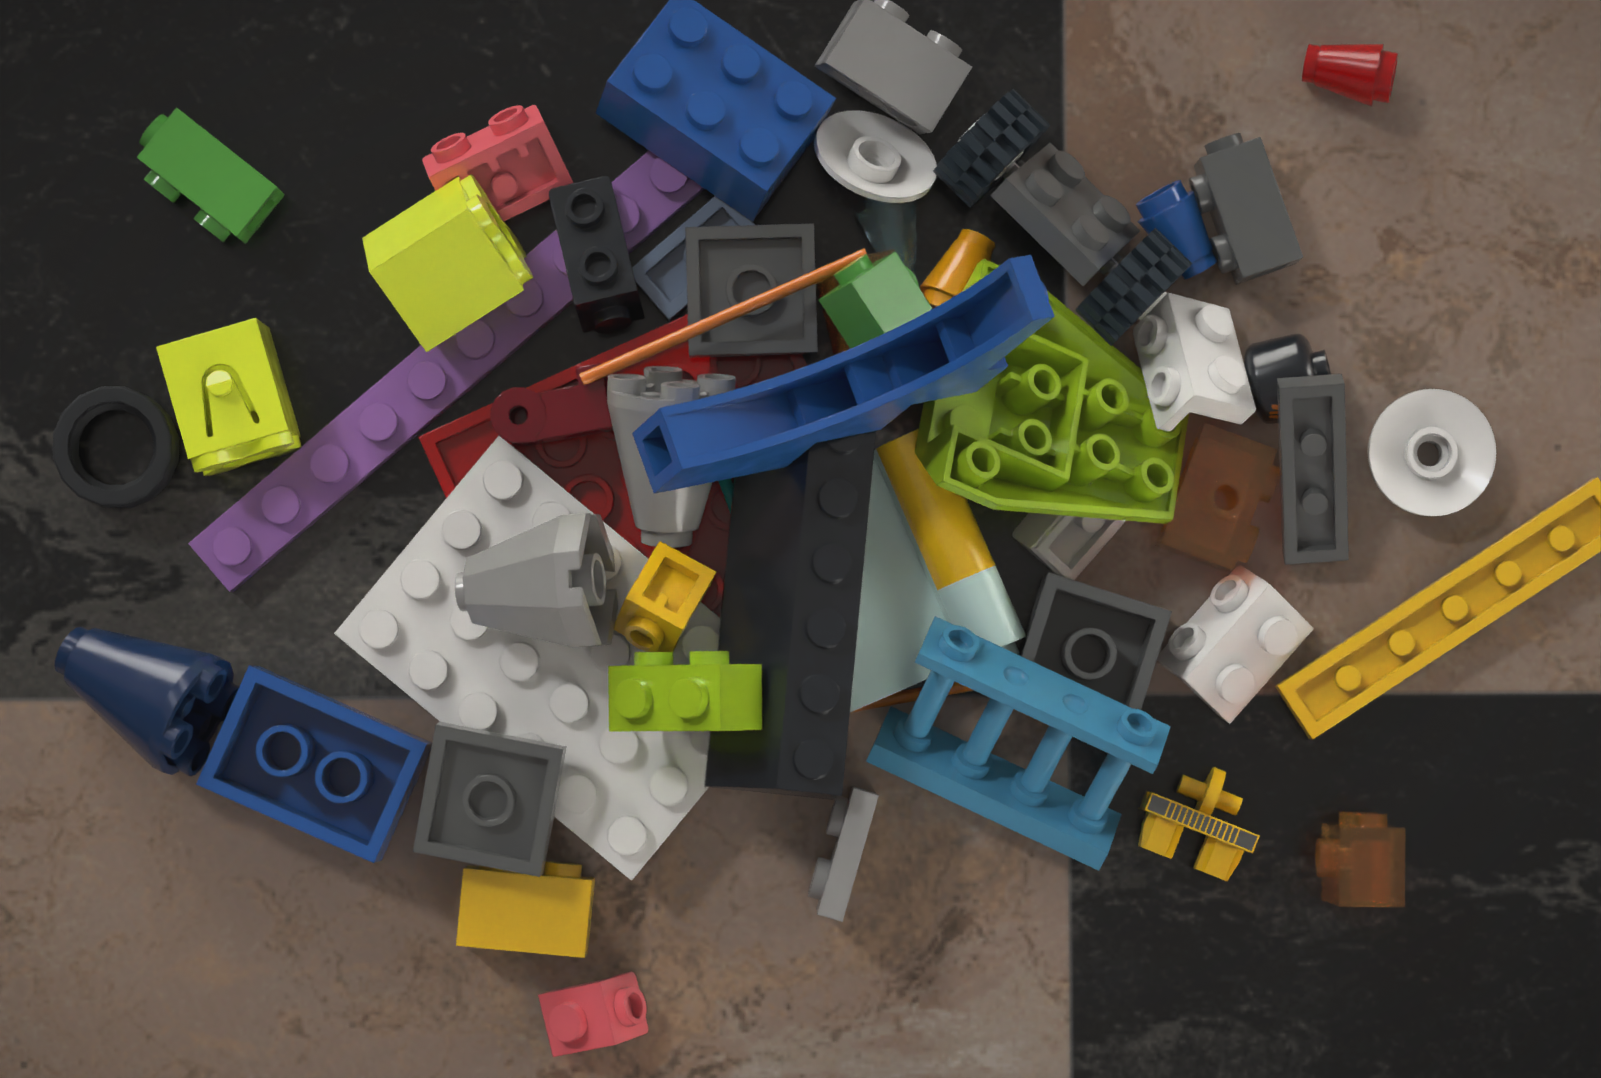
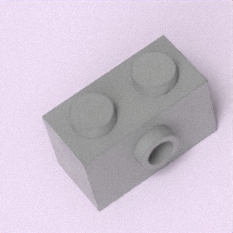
[815,0,972,135]

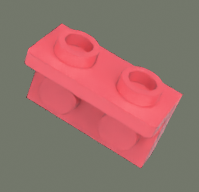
[422,105,574,221]

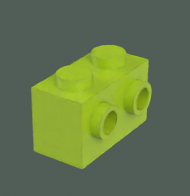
[608,651,762,732]

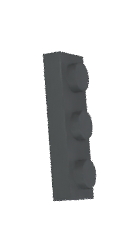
[1277,374,1349,565]

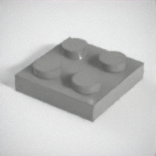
[808,786,879,922]

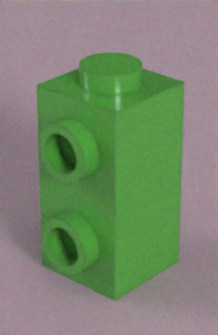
[137,107,285,244]
[819,251,933,349]

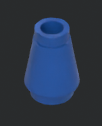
[1136,180,1217,280]

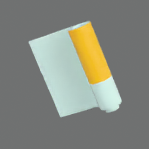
[850,429,1026,712]

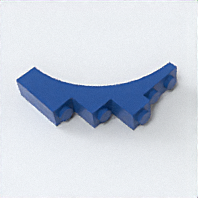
[632,255,1055,494]

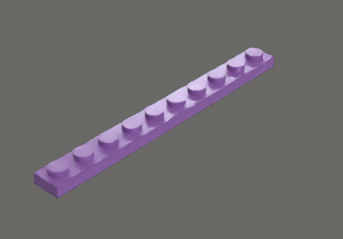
[188,151,705,593]

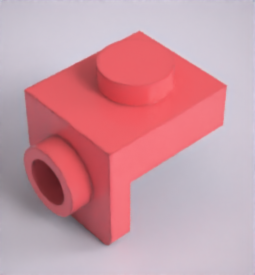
[538,971,648,1057]

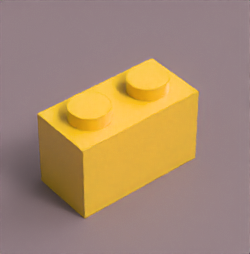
[456,861,595,958]

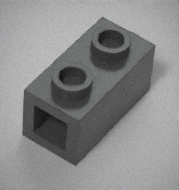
[1189,133,1303,285]

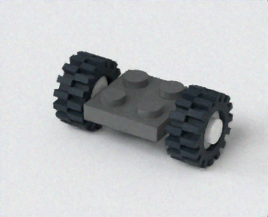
[933,89,1192,346]

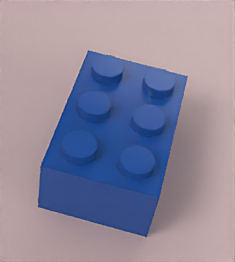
[596,0,836,222]
[196,665,432,863]

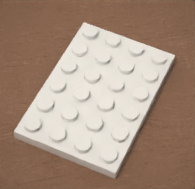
[334,436,720,881]

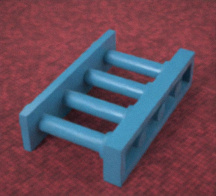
[866,616,1171,871]

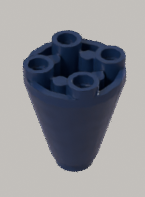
[55,627,239,776]

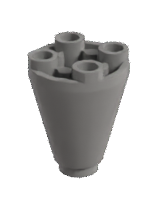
[607,366,736,547]

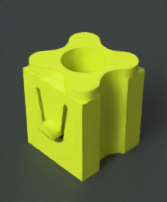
[362,174,533,352]
[156,318,302,476]

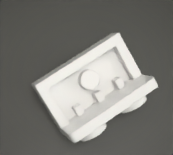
[1133,293,1256,431]
[1157,565,1314,724]

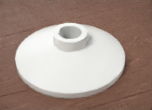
[814,111,937,203]
[1368,389,1496,517]

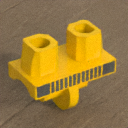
[1138,767,1260,881]

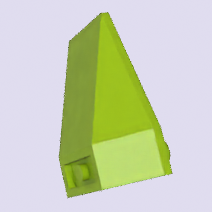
[915,259,1189,524]

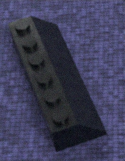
[704,431,876,800]

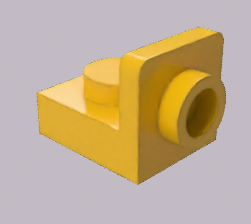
[614,541,716,652]

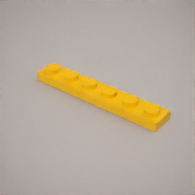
[1275,477,1601,740]

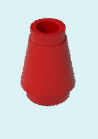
[1302,44,1398,107]

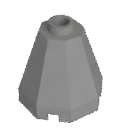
[455,513,618,647]

